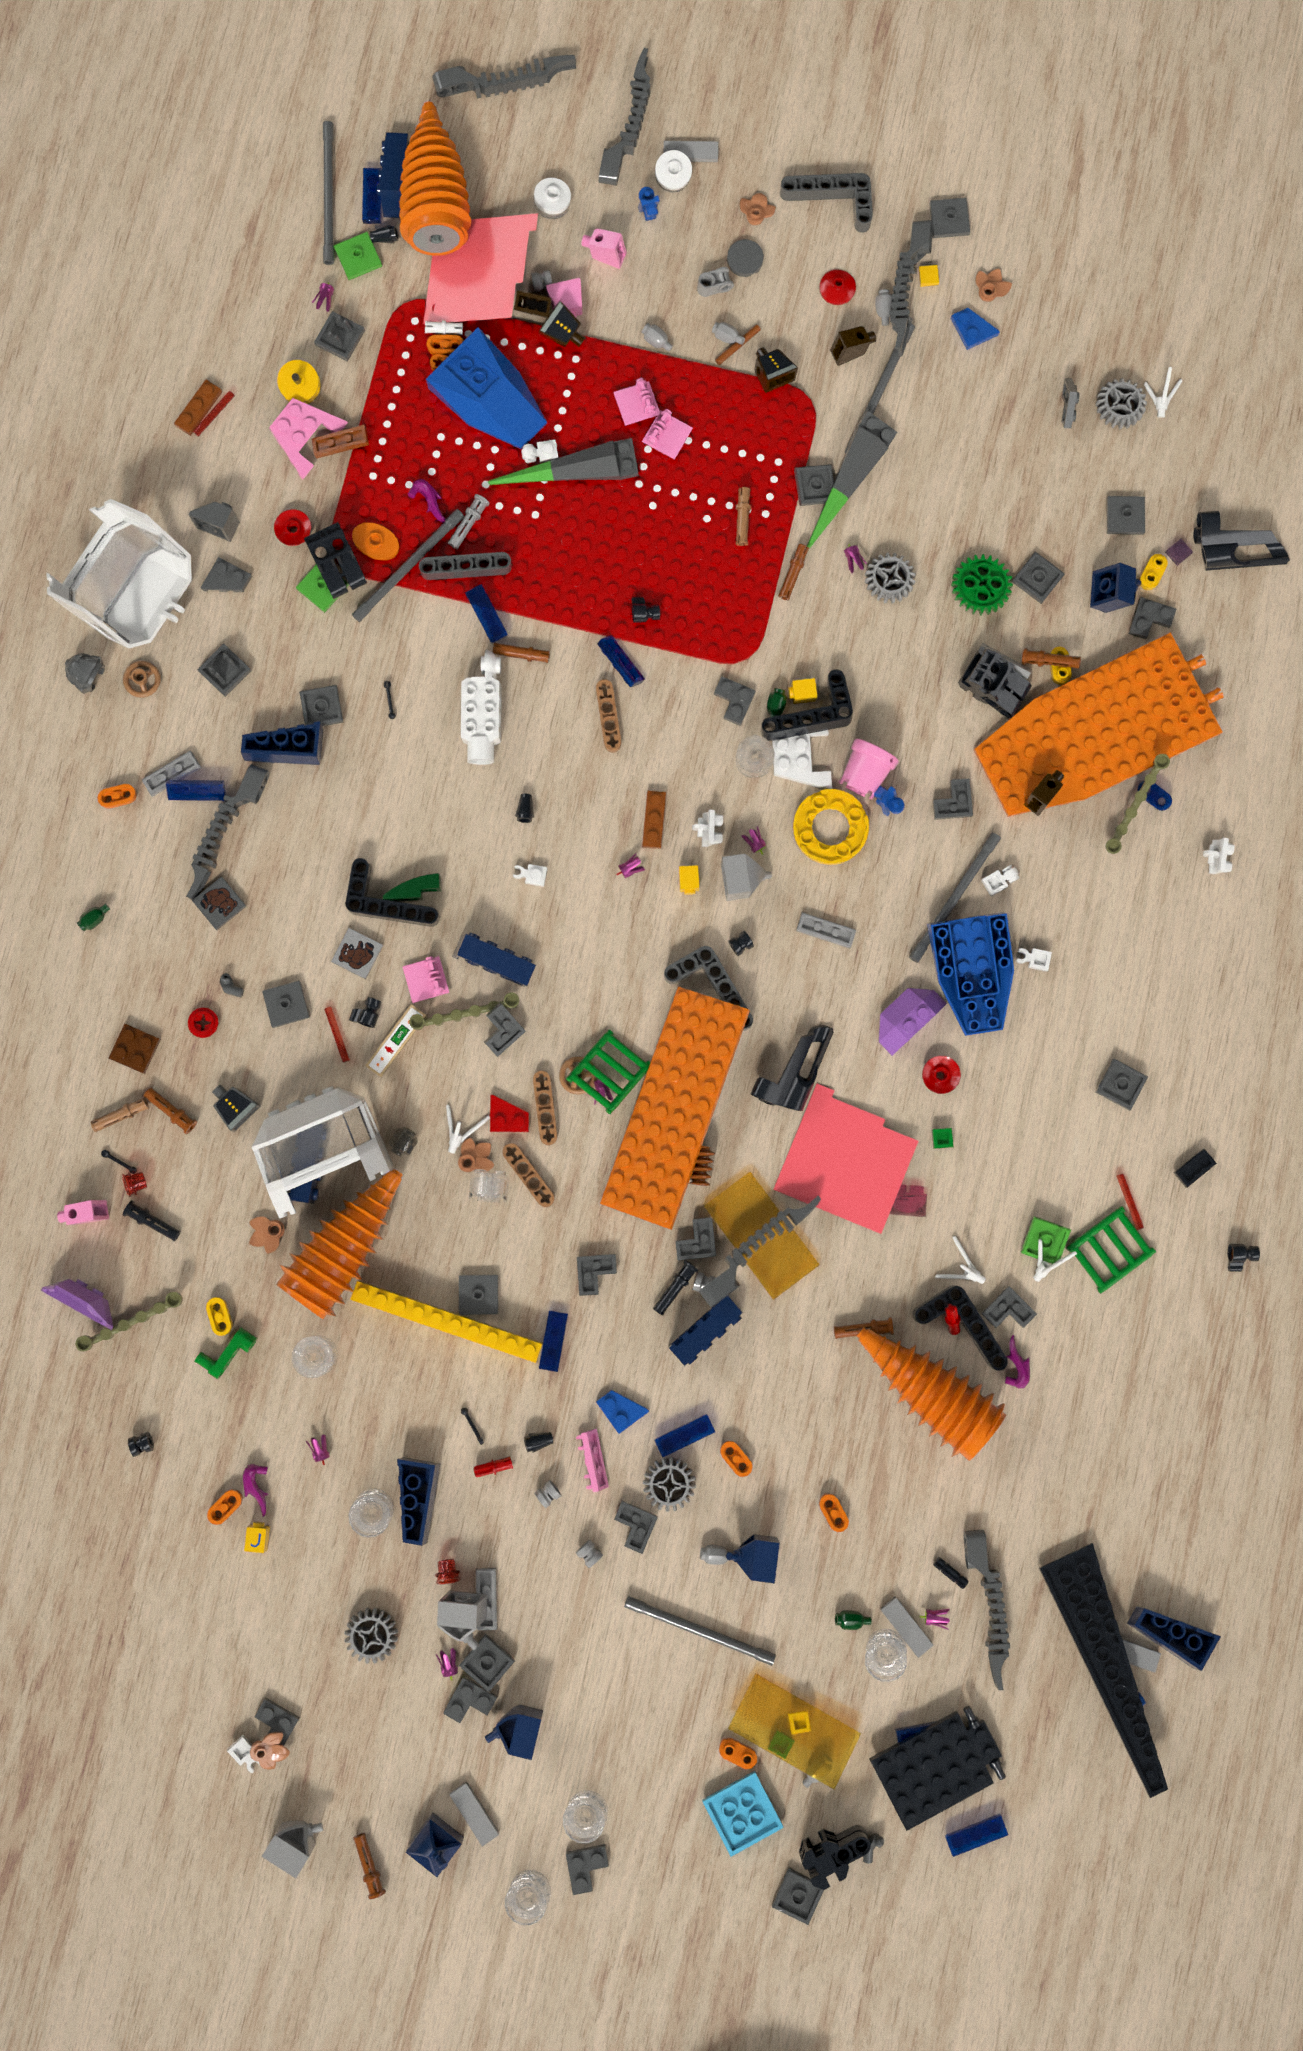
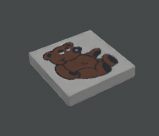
[331,928,383,979]

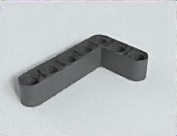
[780,173,873,233]
[664,946,753,1031]

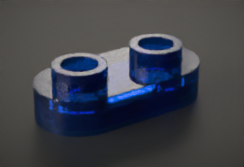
[1137,781,1172,811]

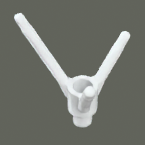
[1144,367,1182,418]
[446,1105,490,1154]
[935,1236,986,1284]
[1033,1239,1077,1282]

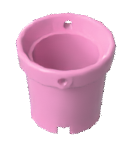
[839,739,899,799]

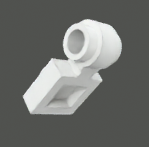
[521,440,558,463]
[981,865,1020,897]

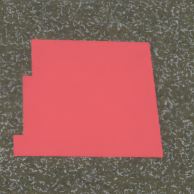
[423,213,538,324]
[773,1084,918,1234]

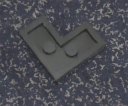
[1061,378,1080,428]
[1128,597,1176,639]
[714,676,756,726]
[933,778,973,820]
[484,1003,526,1057]
[675,1217,716,1260]
[577,1254,617,1296]
[981,1286,1037,1328]
[614,1501,658,1554]
[443,1676,498,1723]
[255,1698,300,1746]
[566,1844,609,1895]

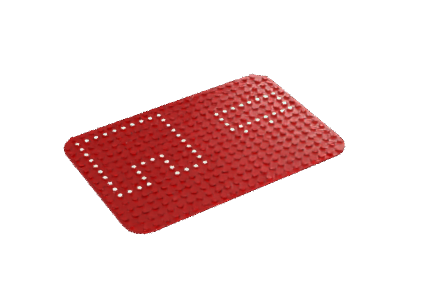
[332,299,816,664]

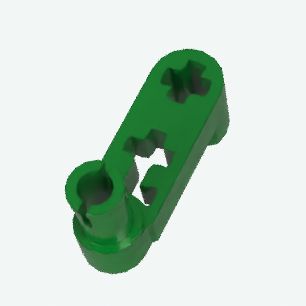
[194,1327,258,1380]

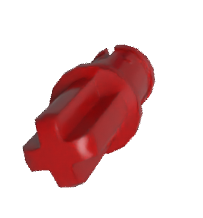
[945,1304,961,1335]
[473,1456,513,1478]

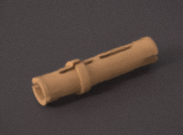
[736,487,751,546]
[90,1097,149,1132]

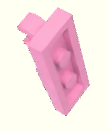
[576,1429,609,1492]

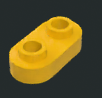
[1139,554,1168,590]
[1050,646,1072,685]
[206,1297,233,1336]

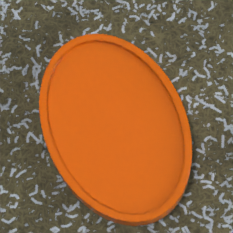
[352,523,399,560]

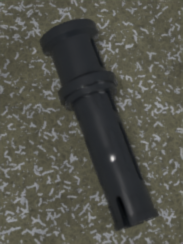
[122,1200,181,1242]
[653,1260,699,1316]

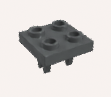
[314,311,365,362]
[197,643,252,697]

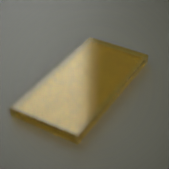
[704,1172,820,1300]
[727,1673,861,1790]

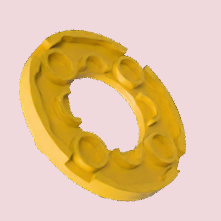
[793,789,869,865]

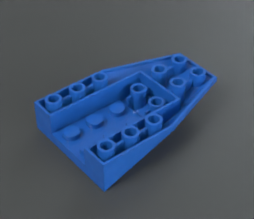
[426,328,547,449]
[927,912,1014,1036]

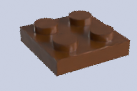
[108,1023,161,1074]

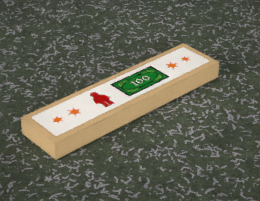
[365,1004,427,1078]

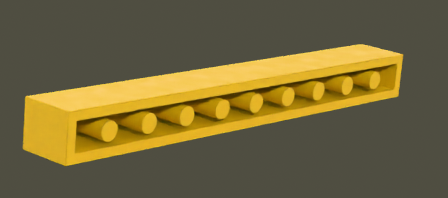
[350,1281,543,1363]

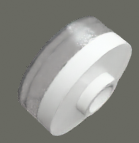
[655,150,692,193]
[534,178,571,219]

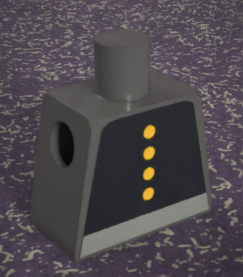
[212,1085,261,1132]

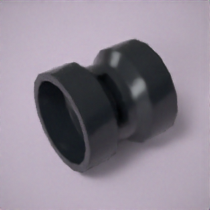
[728,931,754,956]
[128,1432,154,1457]

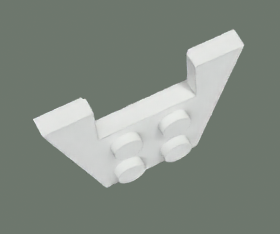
[772,717,832,789]

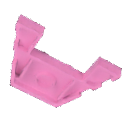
[269,398,348,479]

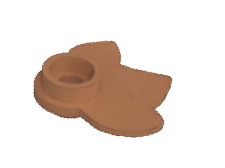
[740,193,776,225]
[975,269,1012,302]
[458,1138,494,1173]
[249,1217,285,1254]
[250,1732,290,1770]

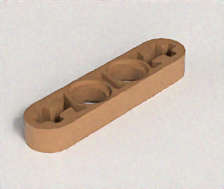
[596,679,621,753]
[533,1071,558,1146]
[502,1143,555,1207]

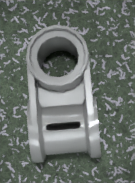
[697,267,734,297]

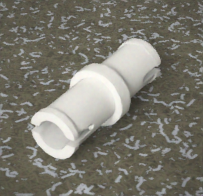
[425,320,463,335]

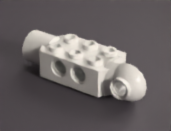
[461,650,502,765]

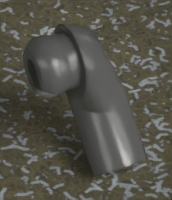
[220,973,244,998]
[863,1834,884,1864]

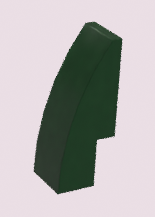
[383,873,442,902]

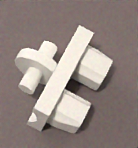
[692,810,723,847]
[1203,838,1235,874]

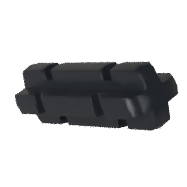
[933,1557,969,1589]

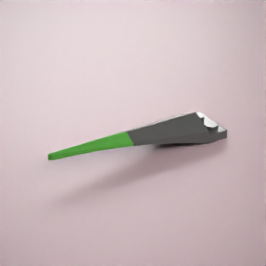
[806,411,897,549]
[488,438,639,485]

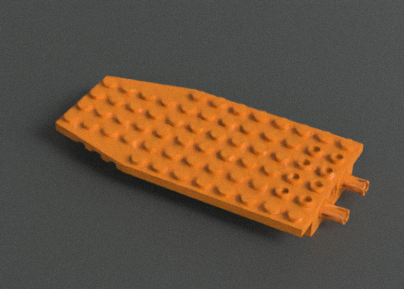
[974,632,1224,817]

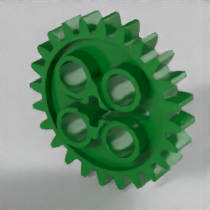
[951,554,1013,616]

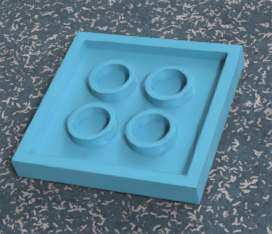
[702,1771,784,1857]

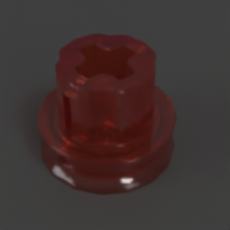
[122,1172,147,1198]
[435,1559,461,1585]

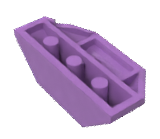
[879,988,947,1056]
[41,1279,113,1330]

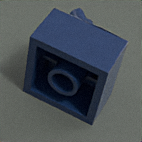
[1090,562,1141,613]
[726,1534,780,1584]
[484,1705,543,1760]
[406,1812,464,1877]

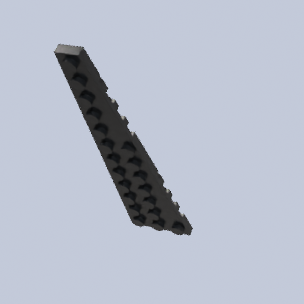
[1039,1543,1168,1798]

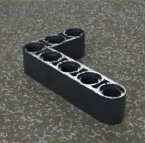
[761,669,853,741]
[345,858,440,927]
[913,1285,1008,1371]

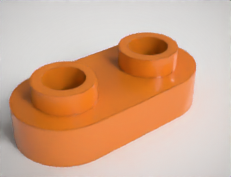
[427,335,463,356]
[97,784,137,809]
[720,1441,753,1477]
[207,1489,243,1525]
[819,1493,849,1532]
[719,1738,757,1769]

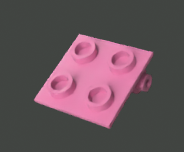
[614,378,660,426]
[642,409,693,460]
[403,956,450,1003]

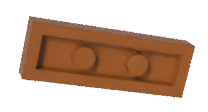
[174,379,222,436]
[312,425,369,459]
[642,790,666,849]

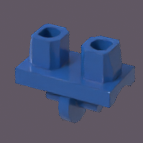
[638,187,660,221]
[874,785,905,816]

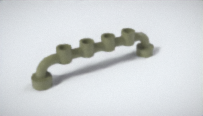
[1105,754,1170,854]
[409,992,520,1030]
[75,1292,183,1352]

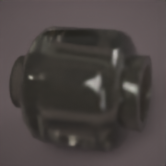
[389,1127,418,1157]

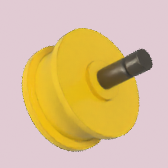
[277,360,321,404]

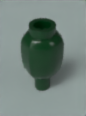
[767,688,787,717]
[77,903,110,931]
[835,1610,872,1630]

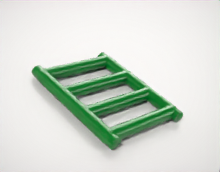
[566,1030,651,1114]
[1066,1206,1156,1294]

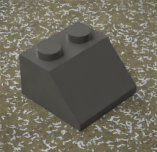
[188,502,240,542]

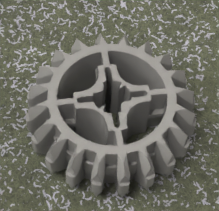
[1096,378,1147,430]
[865,553,916,604]
[643,1457,696,1512]
[344,1608,398,1664]

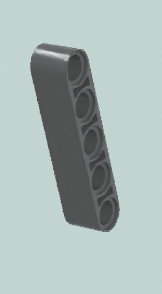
[419,552,512,580]

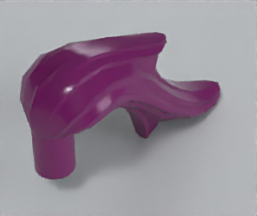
[408,479,446,523]
[1005,1335,1030,1389]
[243,1464,268,1517]

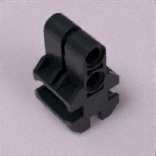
[304,522,367,599]
[958,649,1032,718]
[799,1825,871,1890]

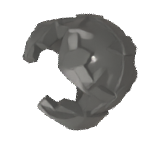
[65,653,105,694]

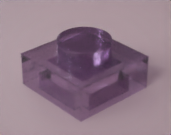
[1165,539,1193,566]

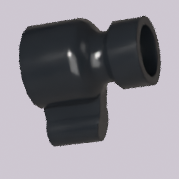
[631,597,660,623]
[349,997,382,1028]
[1227,1243,1260,1272]

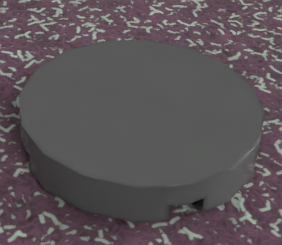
[727,239,764,277]

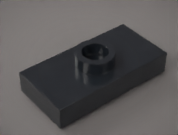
[1173,1148,1217,1188]

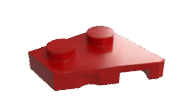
[490,1095,529,1132]

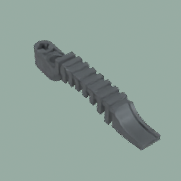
[598,48,651,186]
[432,55,576,99]
[889,220,933,357]
[186,764,270,900]
[699,1196,821,1307]
[963,1530,1010,1690]

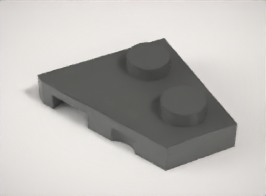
[201,557,252,592]

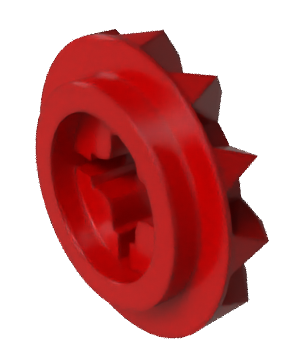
[188,1007,219,1038]

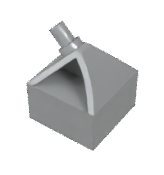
[721,854,772,901]
[437,1591,488,1650]
[262,1821,324,1878]

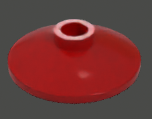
[819,269,856,305]
[274,509,312,546]
[922,1056,961,1094]

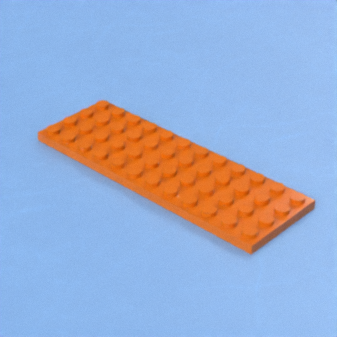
[600,987,750,1230]

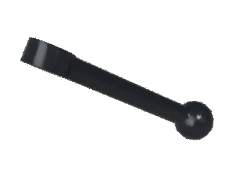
[384,681,396,719]
[101,1150,137,1174]
[461,1407,484,1445]

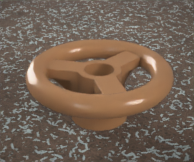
[123,661,161,698]
[559,1056,597,1095]

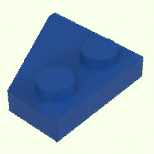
[950,308,1000,350]
[596,1390,649,1434]

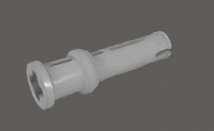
[448,494,490,550]

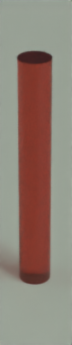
[193,391,235,437]
[324,1007,350,1063]
[1116,1173,1144,1230]

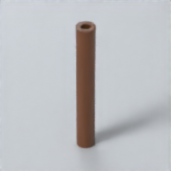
[715,324,761,365]

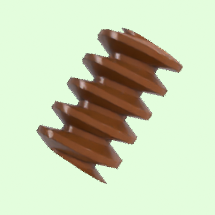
[688,1146,715,1186]

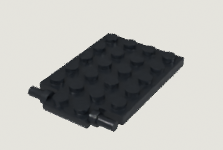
[869,1706,1006,1831]

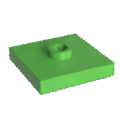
[334,232,382,280]
[296,565,349,613]
[1020,1216,1071,1264]

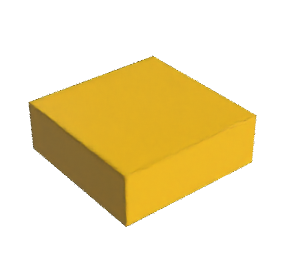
[918,265,939,287]
[787,1710,811,1735]

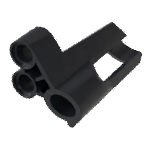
[1193,511,1290,571]
[750,1025,834,1111]

